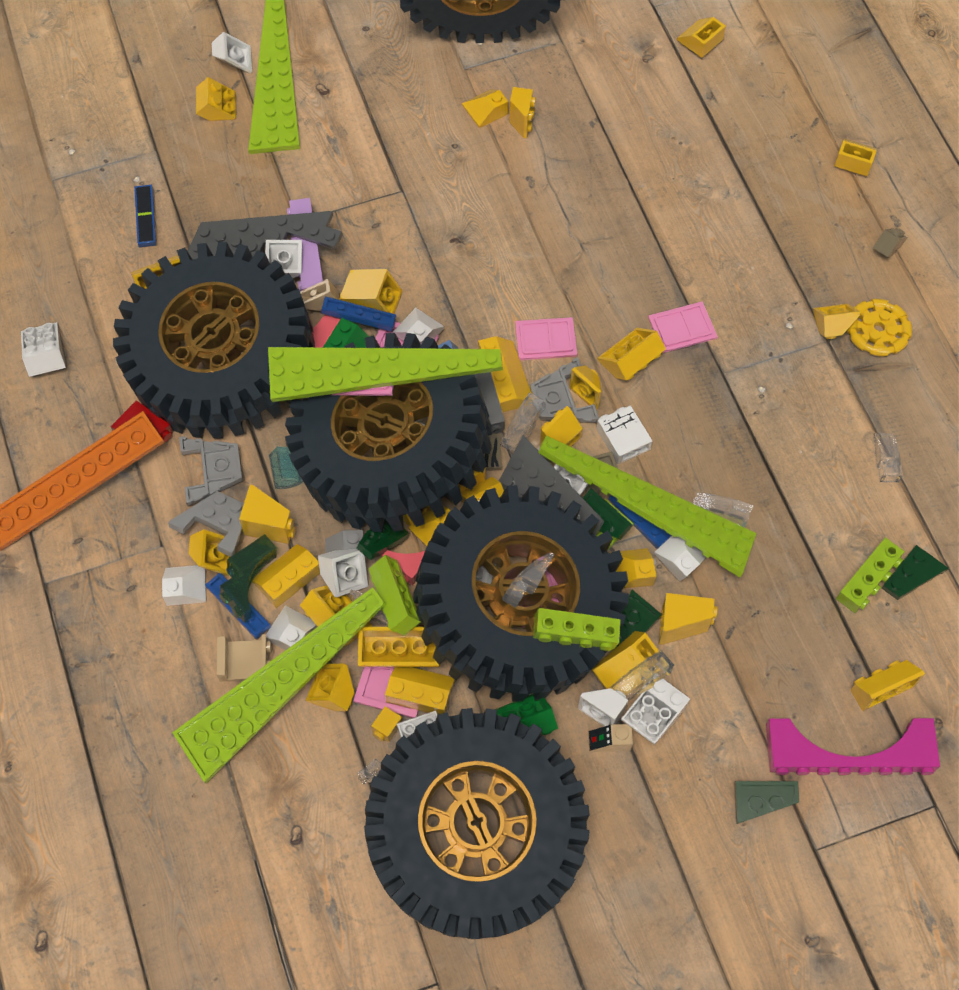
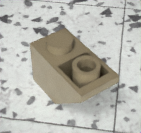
[873,227,908,257]

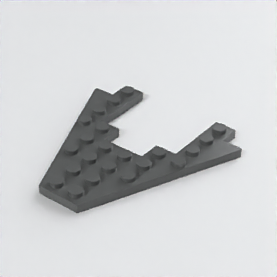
[188,211,343,259]

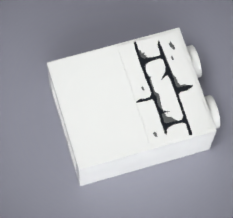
[596,405,653,464]

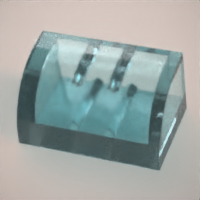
[269,446,303,489]

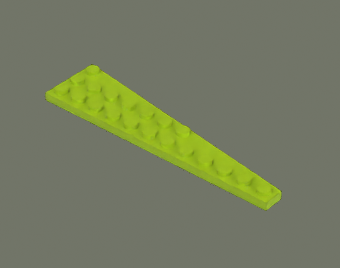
[248,0,300,154]
[268,347,503,402]
[538,435,757,578]
[172,587,385,783]

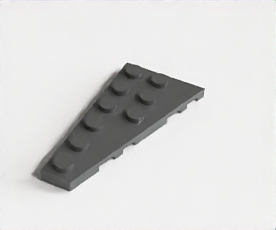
[499,435,604,536]

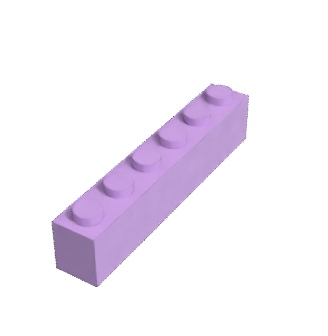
[287,198,323,291]

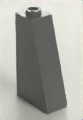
[474,372,505,434]

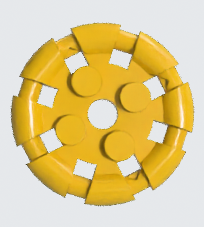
[847,299,912,357]

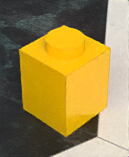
[371,706,402,743]

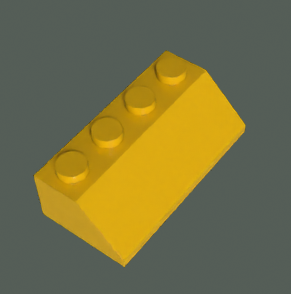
[478,336,535,413]
[358,627,439,667]

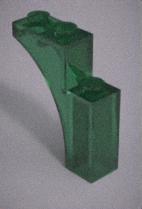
[219,534,277,623]

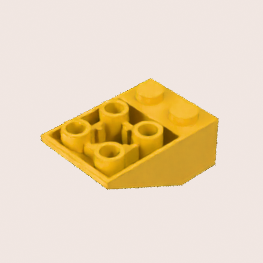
[592,631,668,695]

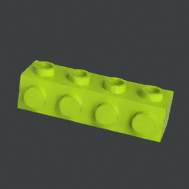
[836,537,905,613]
[369,555,421,635]
[533,608,620,651]

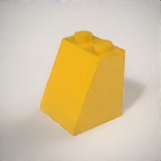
[339,269,403,314]
[239,485,296,544]
[659,593,717,645]

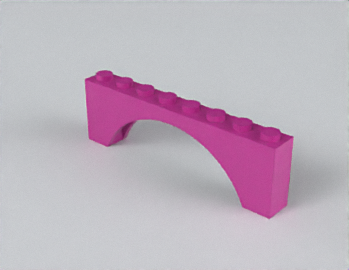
[766,718,940,775]

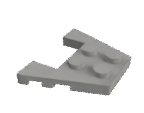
[530,357,599,423]
[179,436,243,506]
[168,491,244,558]

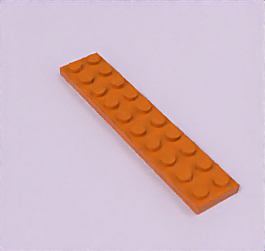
[0,411,165,551]

